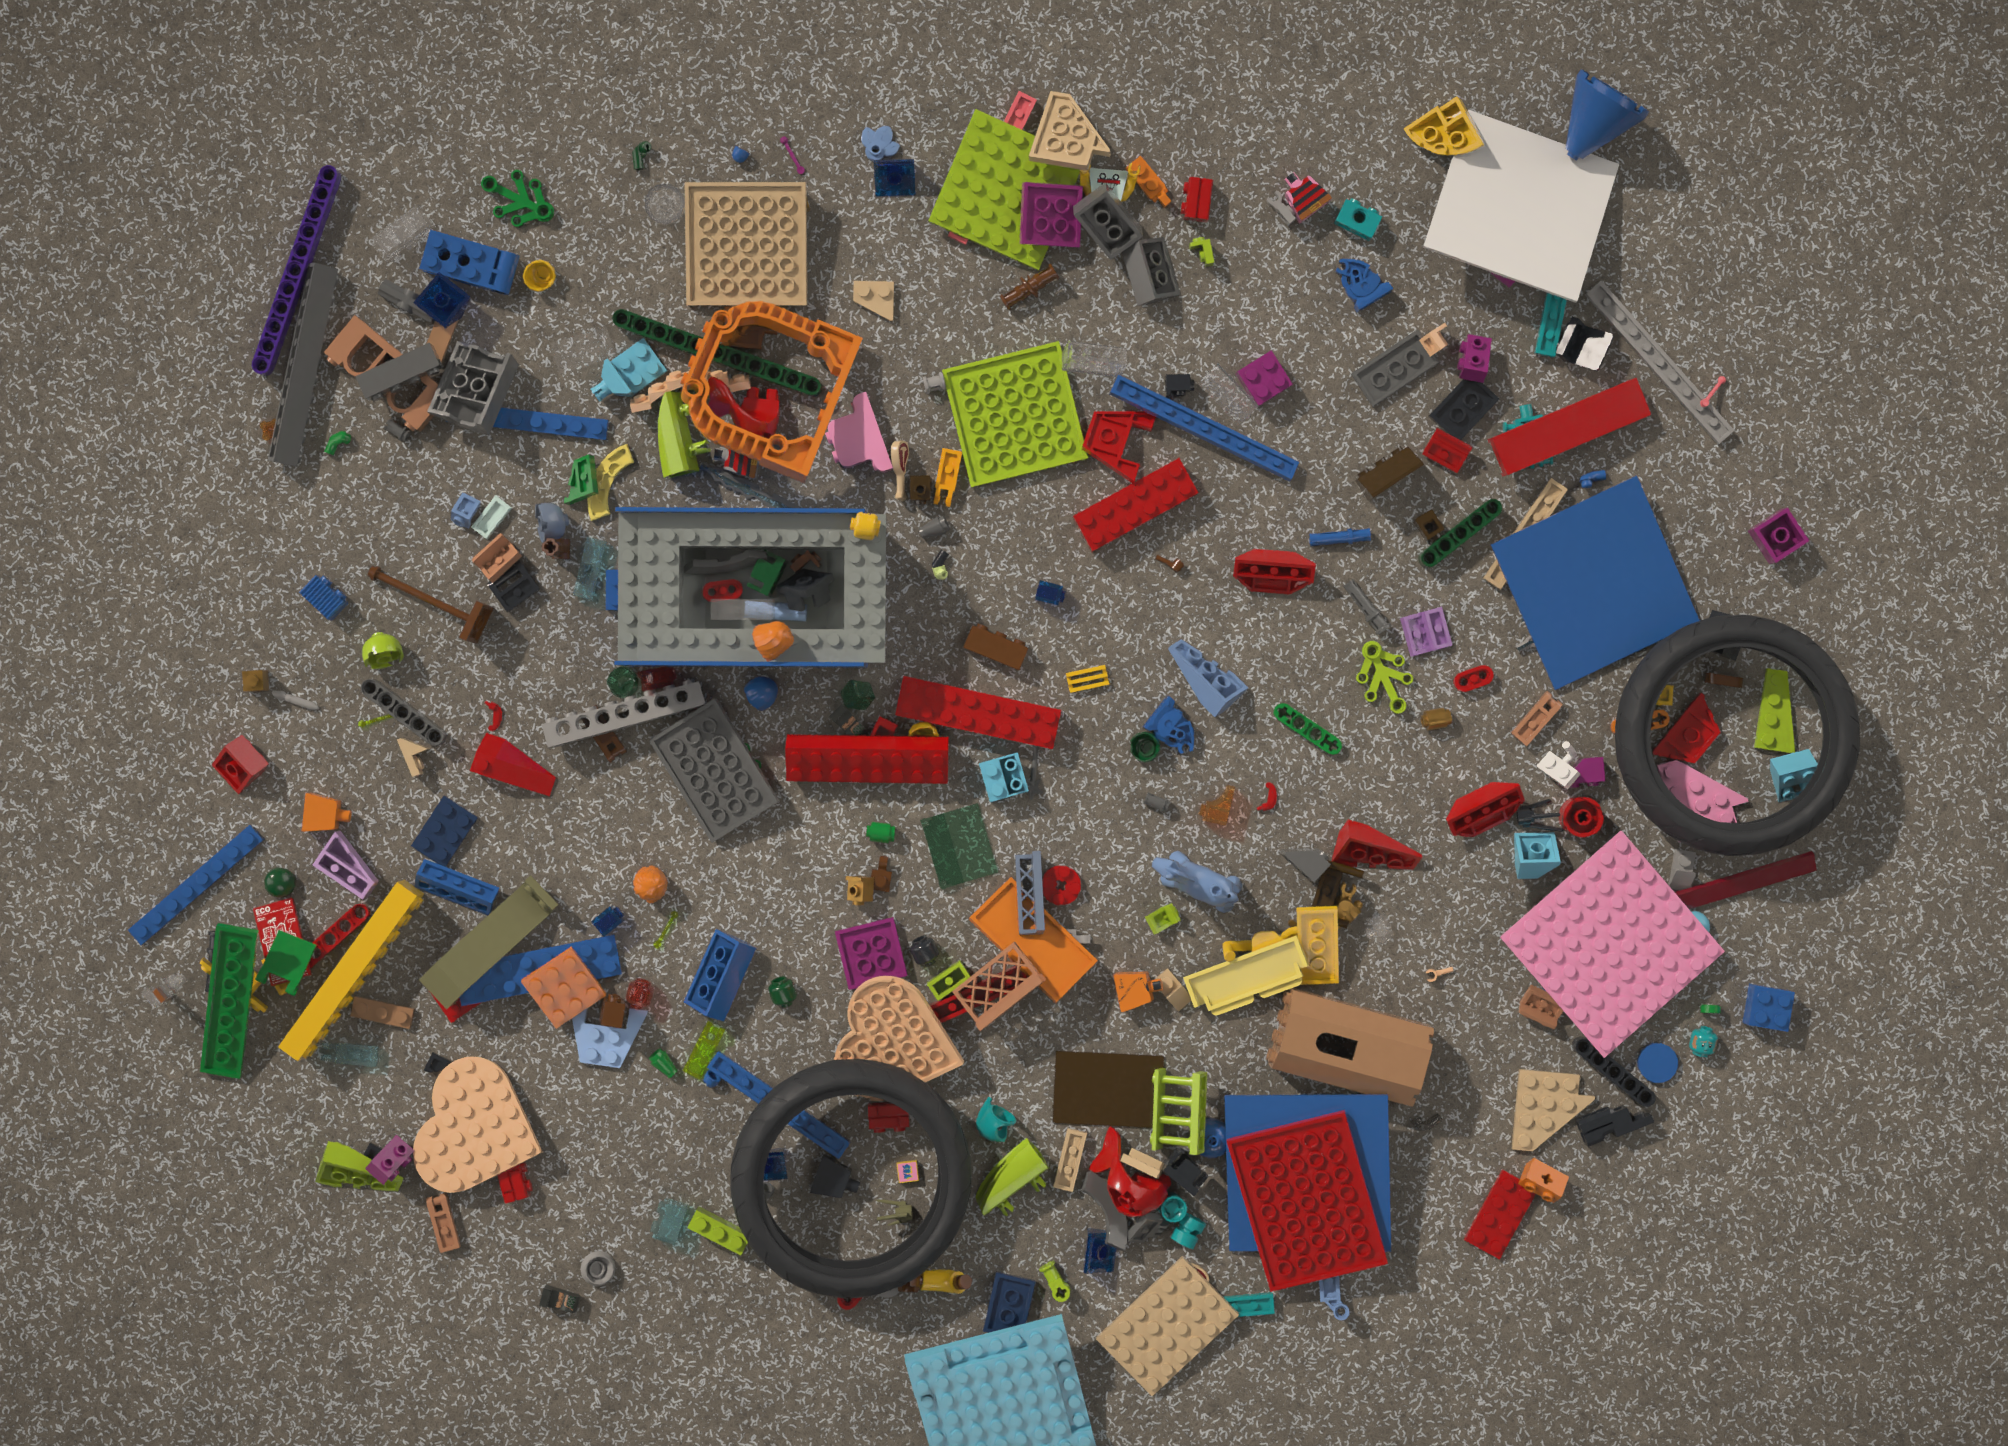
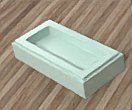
[471,495,512,540]

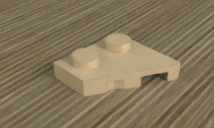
[853,281,894,321]

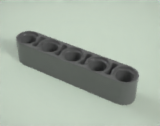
[361,679,447,746]

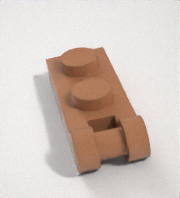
[1511,691,1563,746]
[426,1193,461,1253]

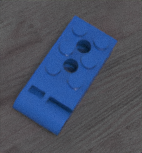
[419,230,520,295]

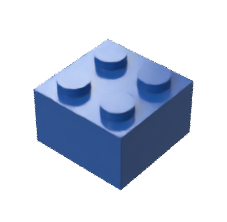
[1743,983,1795,1032]

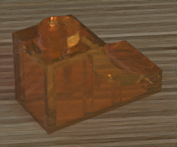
[1199,785,1235,826]

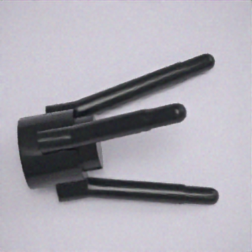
[1517,799,1563,832]

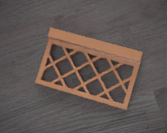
[952,942,1046,1031]

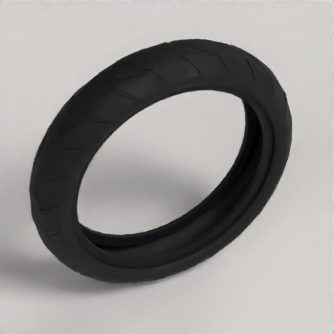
[1615,615,1860,856]
[730,1059,972,1298]

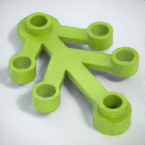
[1356,641,1413,714]

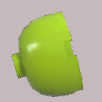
[362,632,404,669]

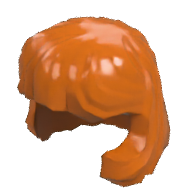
[752,621,794,662]
[633,865,668,903]

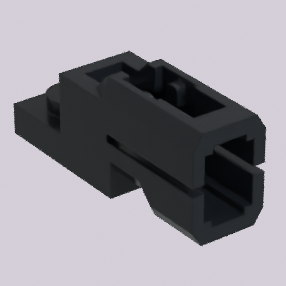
[1575,1105,1654,1147]

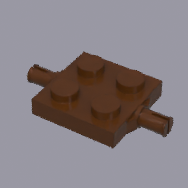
[709,305,778,350]

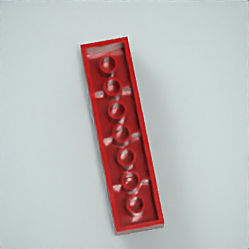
[895,676,1061,749]
[785,734,949,784]

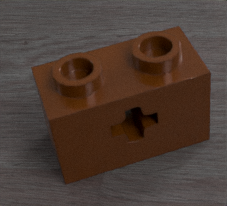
[599,994,626,1028]

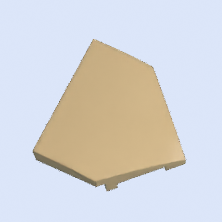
[1120,1148,1164,1178]

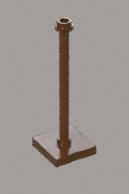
[368,566,494,644]

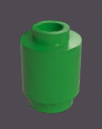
[866,822,896,844]

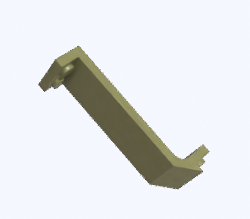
[419,875,558,1009]

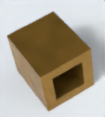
[242,670,269,692]

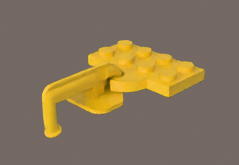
[1222,906,1339,985]

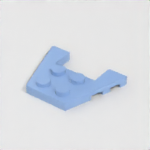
[572,1008,648,1068]

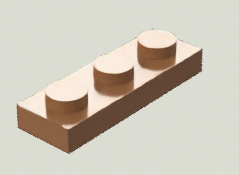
[350,996,415,1029]

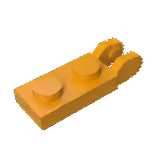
[933,448,962,507]

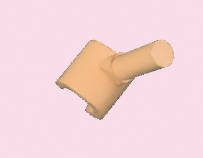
[1426,967,1453,982]

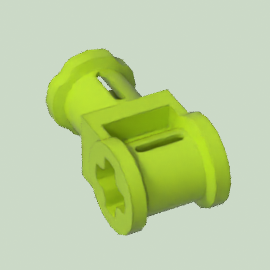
[1038,1260,1070,1302]

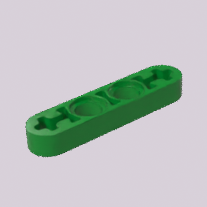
[1273,703,1342,755]

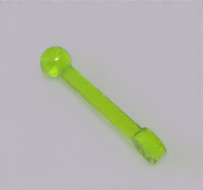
[358,714,394,728]
[653,911,678,949]

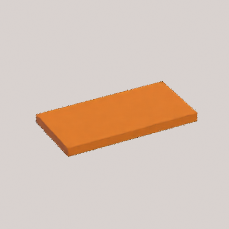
[969,877,1098,1004]

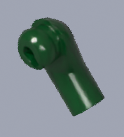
[632,141,652,170]

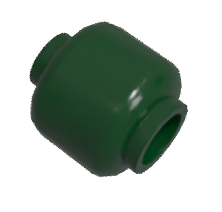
[768,976,797,1008]

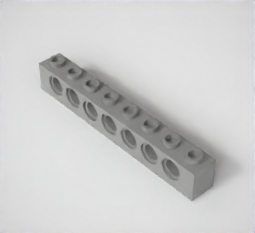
[541,679,705,749]

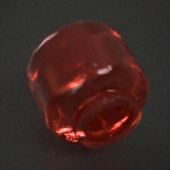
[625,978,654,1010]

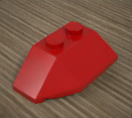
[1233,549,1316,594]
[1446,782,1525,837]

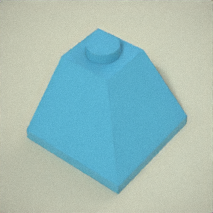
[1514,832,1561,879]

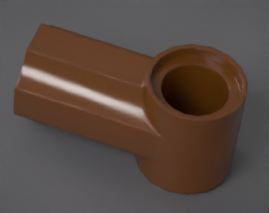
[542,538,571,560]

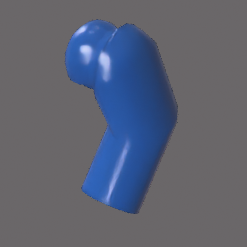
[1580,470,1606,489]

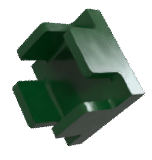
[746,549,789,598]

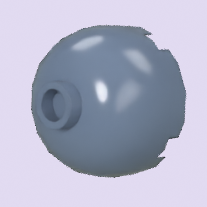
[535,503,569,543]

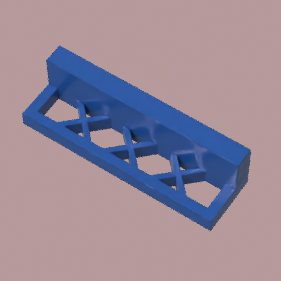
[415,859,499,915]

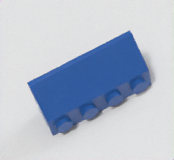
[684,929,756,1022]

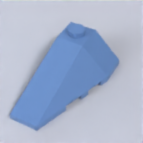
[1168,639,1248,717]

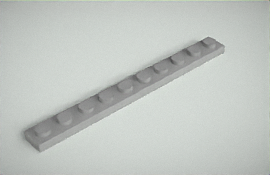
[1585,281,1735,445]

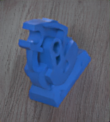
[1335,259,1393,313]
[1143,696,1195,754]

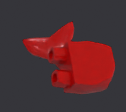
[707,376,780,439]
[1089,1127,1172,1217]

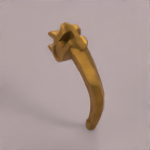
[1288,882,1363,930]

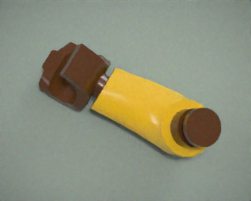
[898,1269,972,1294]

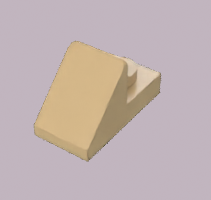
[397,738,430,777]
[1155,968,1192,1012]

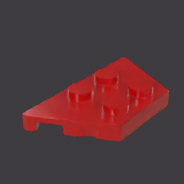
[1652,693,1721,763]

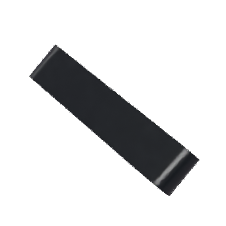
[1572,1036,1656,1107]

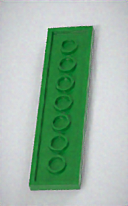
[200,923,259,1079]

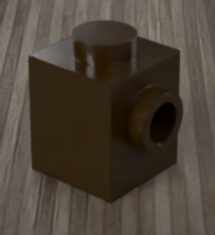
[910,475,931,505]

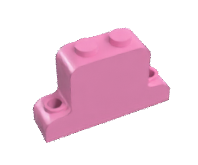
[825,392,893,472]

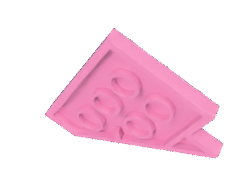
[1656,760,1749,842]

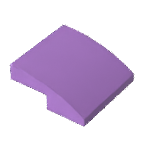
[1400,607,1452,657]

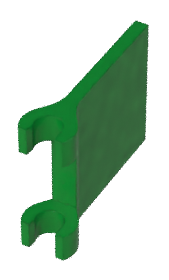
[255,930,317,996]

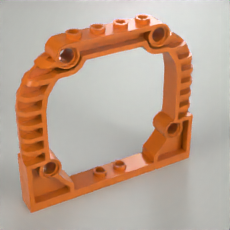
[680,301,863,483]

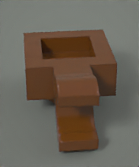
[871,855,892,892]

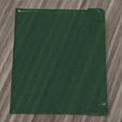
[920,803,998,889]

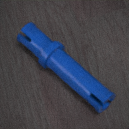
[1309,528,1371,546]

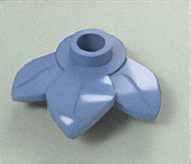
[861,126,900,162]

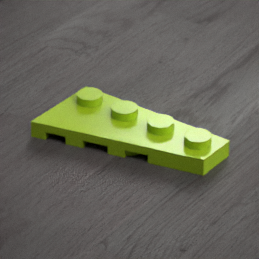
[1754,668,1795,753]

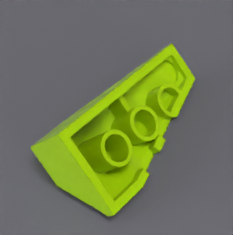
[315,1141,403,1192]

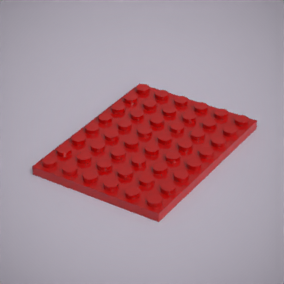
[1226,1110,1388,1292]

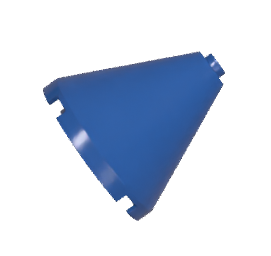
[1565,69,1649,161]

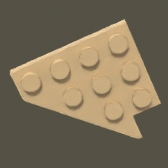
[1029,91,1111,171]
[1512,1069,1595,1151]

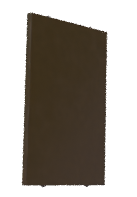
[1052,1050,1164,1128]

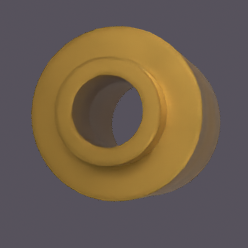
[1421,708,1452,731]

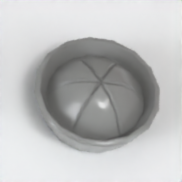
[580,1251,616,1286]

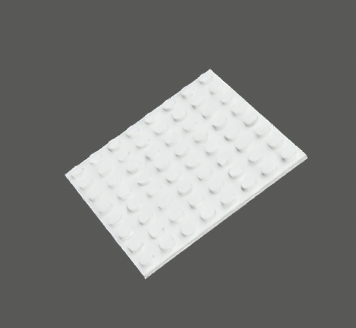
[1423,110,1619,303]

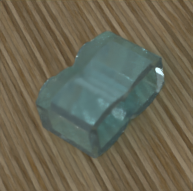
[650,1197,689,1245]

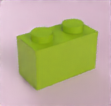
[927,960,971,1001]

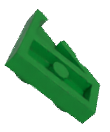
[564,454,599,505]

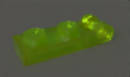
[682,1021,726,1080]

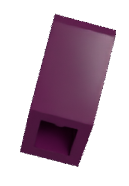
[1569,757,1605,788]

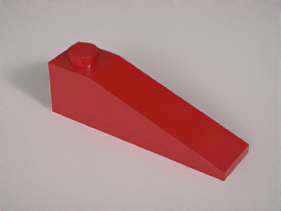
[470,733,556,796]
[1332,819,1422,870]

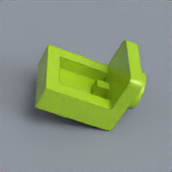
[1145,903,1181,934]

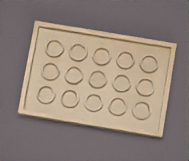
[1096,1256,1239,1396]

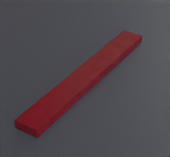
[1675,851,1817,909]

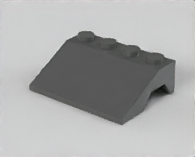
[427,341,519,435]

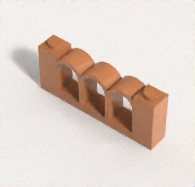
[324,315,439,432]

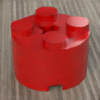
[1559,796,1604,837]

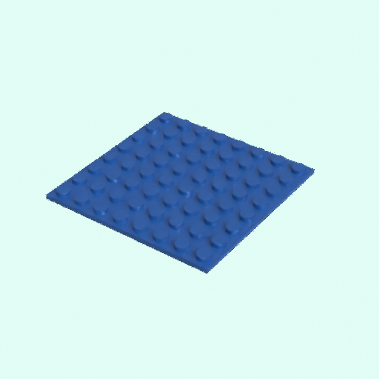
[1491,476,1700,690]
[1225,1094,1391,1252]

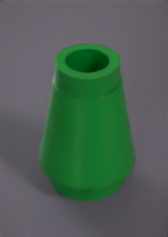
[649,1048,678,1078]

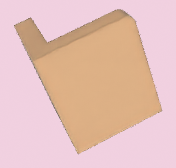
[1419,323,1448,357]

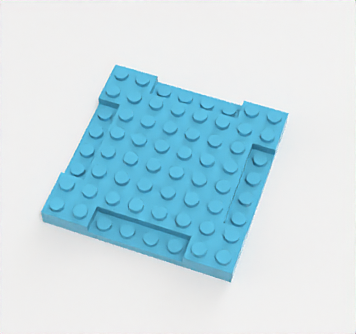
[904,1314,1096,1446]

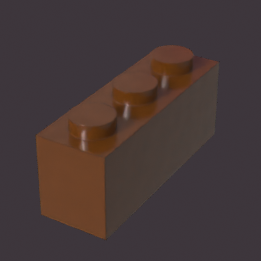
[963,623,1028,670]

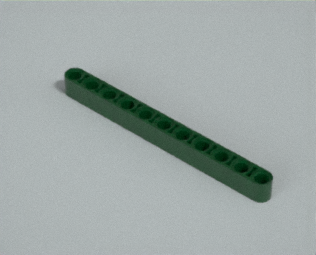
[612,309,822,397]

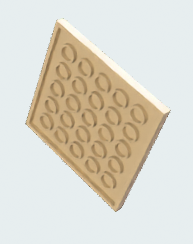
[685,182,807,305]

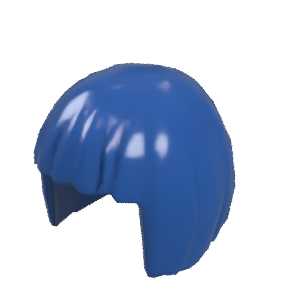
[744,676,778,711]

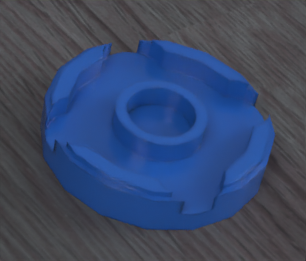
[1637,1043,1678,1083]

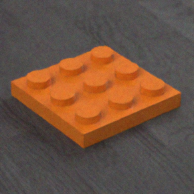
[521,946,607,1029]

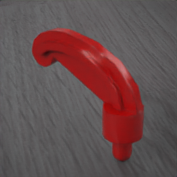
[485,701,502,731]
[1257,782,1277,812]

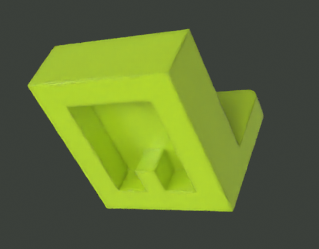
[1189,237,1215,267]

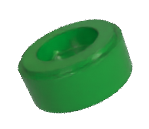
[1700,1005,1721,1014]

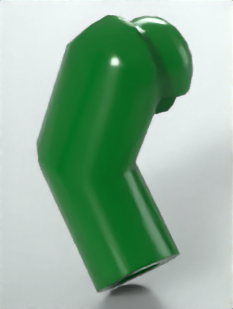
[324,431,351,456]

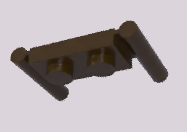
[1311,860,1365,929]

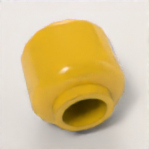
[850,512,881,541]

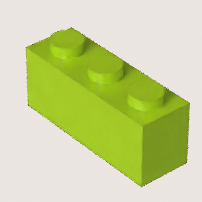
[687,1206,748,1255]

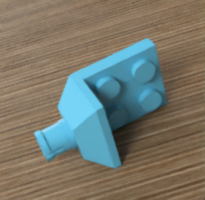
[591,338,667,402]

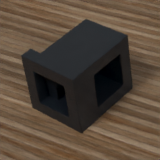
[1165,374,1194,397]

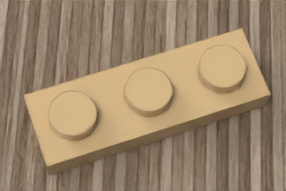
[1053,1128,1087,1192]

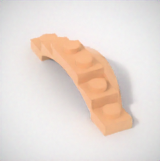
[630,369,751,413]

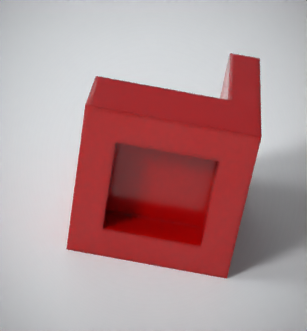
[870,716,898,736]

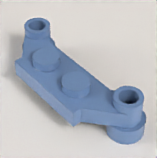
[1319,1276,1349,1320]

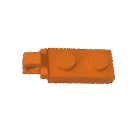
[1125,155,1171,208]

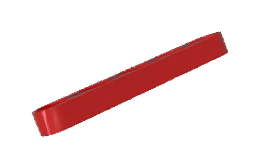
[309,903,370,969]

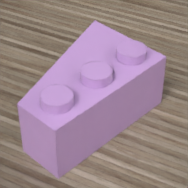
[313,831,379,899]

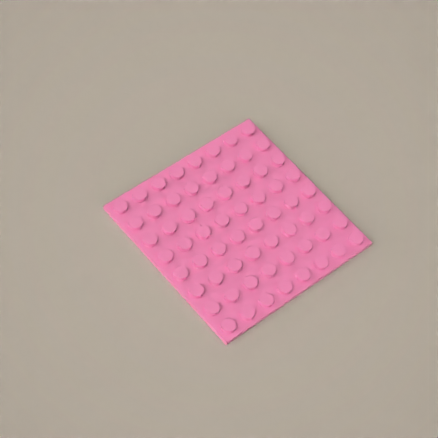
[1500,831,1725,1058]

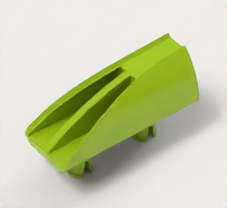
[658,391,711,478]
[975,1138,1049,1216]

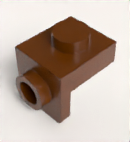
[790,550,822,573]

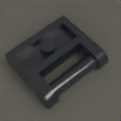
[487,560,541,612]

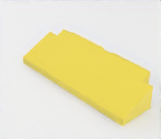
[1183,936,1309,1015]

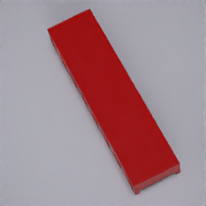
[1487,377,1651,477]

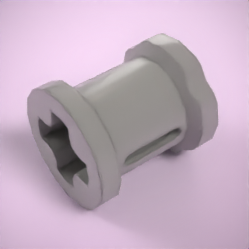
[923,373,946,394]

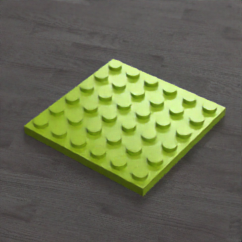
[928,109,1080,270]
[942,341,1088,488]

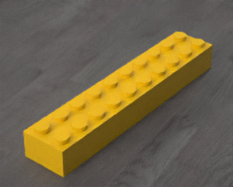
[278,880,424,1061]

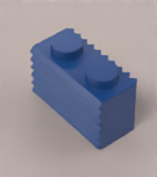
[299,575,349,621]

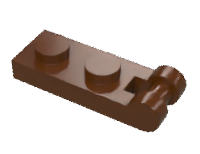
[581,705,627,763]

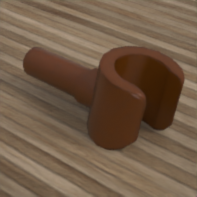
[1155,555,1184,572]

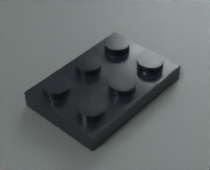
[1428,379,1499,440]

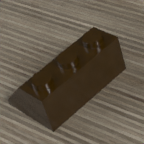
[1355,446,1424,501]

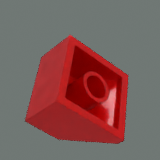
[212,735,269,795]

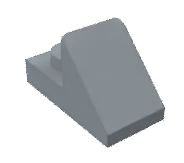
[1668,849,1696,890]

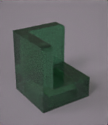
[840,680,875,710]

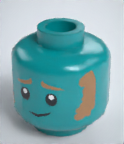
[1689,1026,1718,1057]

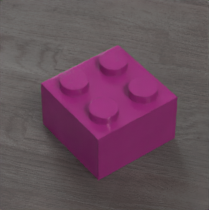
[1235,350,1293,408]
[1748,507,1809,564]

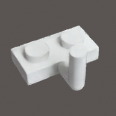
[1537,741,1581,790]

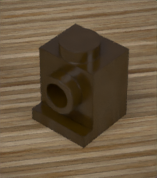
[1412,509,1445,542]

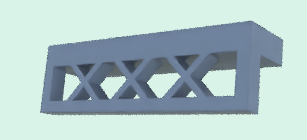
[1015,851,1045,935]

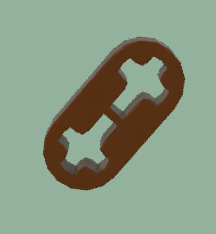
[1704,673,1744,688]

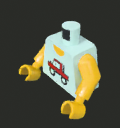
[1079,163,1141,202]

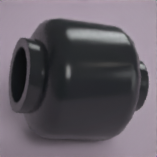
[910,935,939,967]

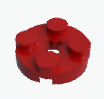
[1042,865,1081,905]

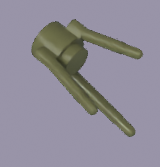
[875,1199,912,1226]

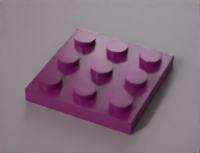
[1020,182,1083,248]
[835,917,908,990]

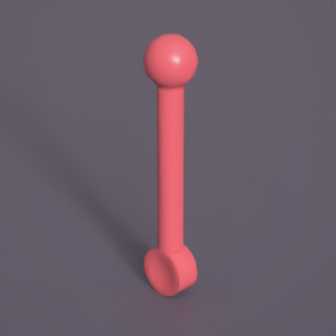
[1700,376,1726,407]

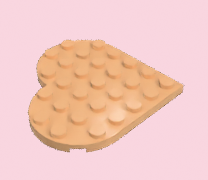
[834,976,964,1101]
[413,1057,543,1193]

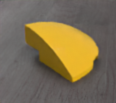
[1404,96,1484,156]

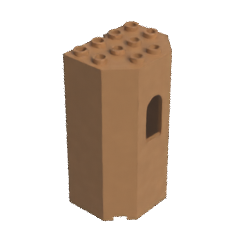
[1266,988,1434,1107]

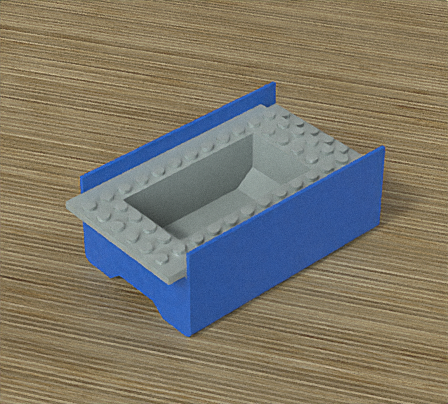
[606,507,886,668]

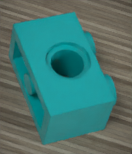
[1333,198,1382,241]

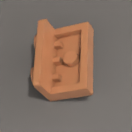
[472,533,522,583]
[1519,985,1563,1029]

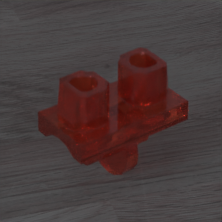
[637,667,676,692]

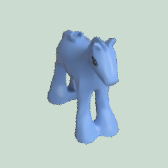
[1152,851,1242,913]

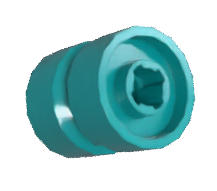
[1157,1192,1187,1223]
[1170,1213,1207,1249]

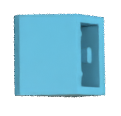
[1770,749,1818,802]
[979,752,1029,802]

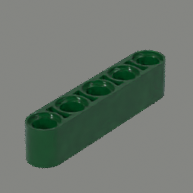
[1418,499,1502,568]

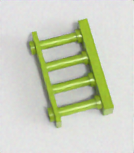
[1150,1068,1207,1155]

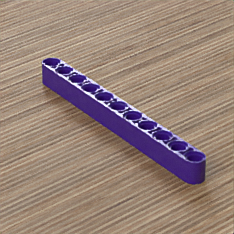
[252,165,341,376]

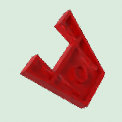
[1082,411,1156,484]

